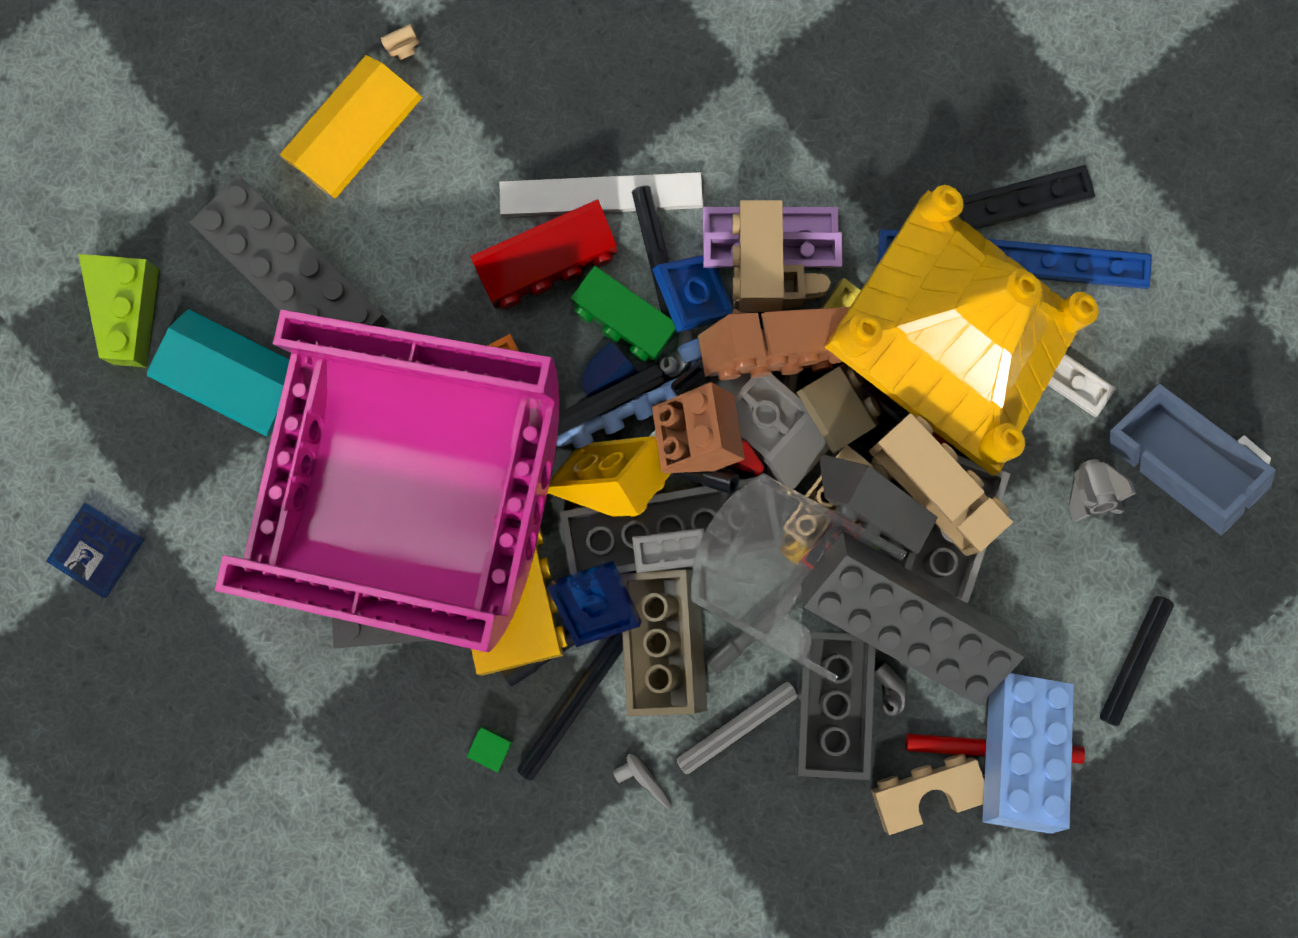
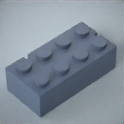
[1110,384,1276,536]

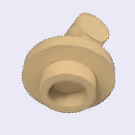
[381,24,420,60]

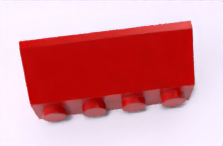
[470,199,617,309]

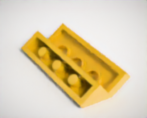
[279,55,422,199]

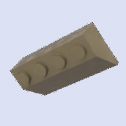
[619,569,707,716]

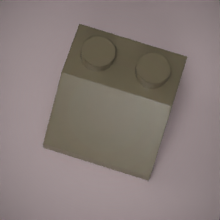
[796,363,882,453]

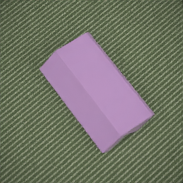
[703,207,842,268]

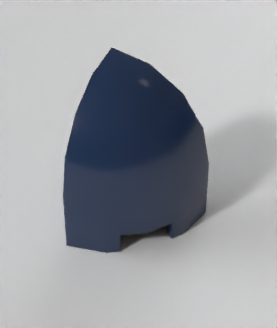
[582,341,638,398]

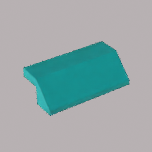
[147,309,290,437]

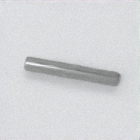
[677,682,798,774]

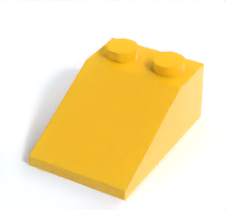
[548,436,671,517]

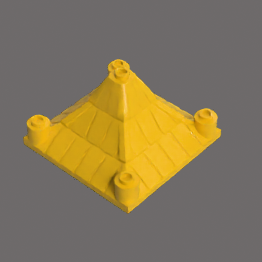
[825,185,1099,476]

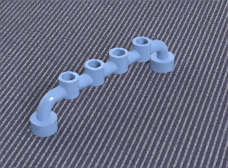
[556,338,702,449]

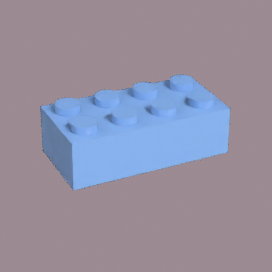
[982,673,1074,834]

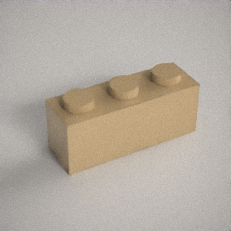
[732,200,784,312]

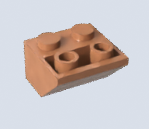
[652,382,745,473]

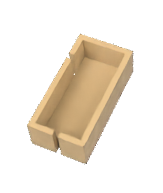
[869,413,1013,556]

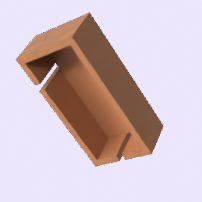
[698,307,850,381]

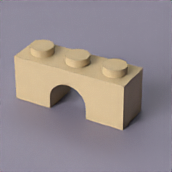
[871,754,984,835]

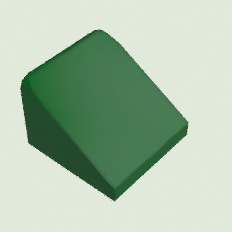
[467,725,514,773]

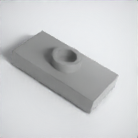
[632,528,708,573]

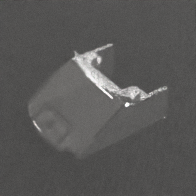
[691,473,907,684]

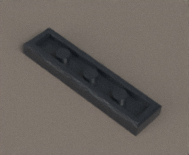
[958,165,1095,230]

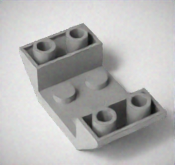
[701,373,830,494]

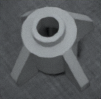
[1069,459,1136,522]

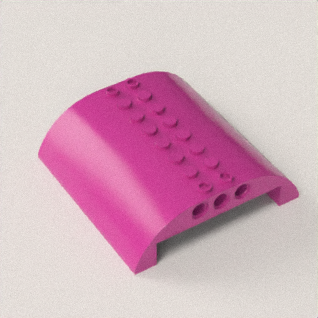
[214,310,559,652]

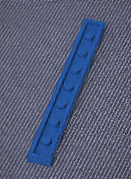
[877,229,1152,289]

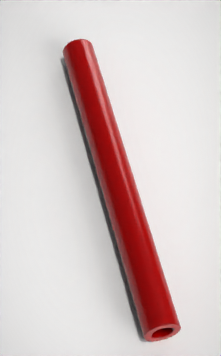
[905,733,1085,764]

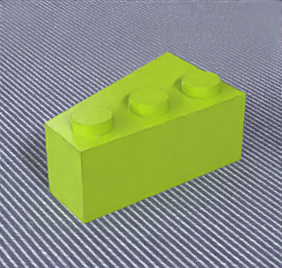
[78,254,159,368]

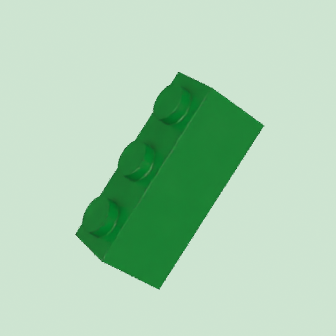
[570,266,677,363]

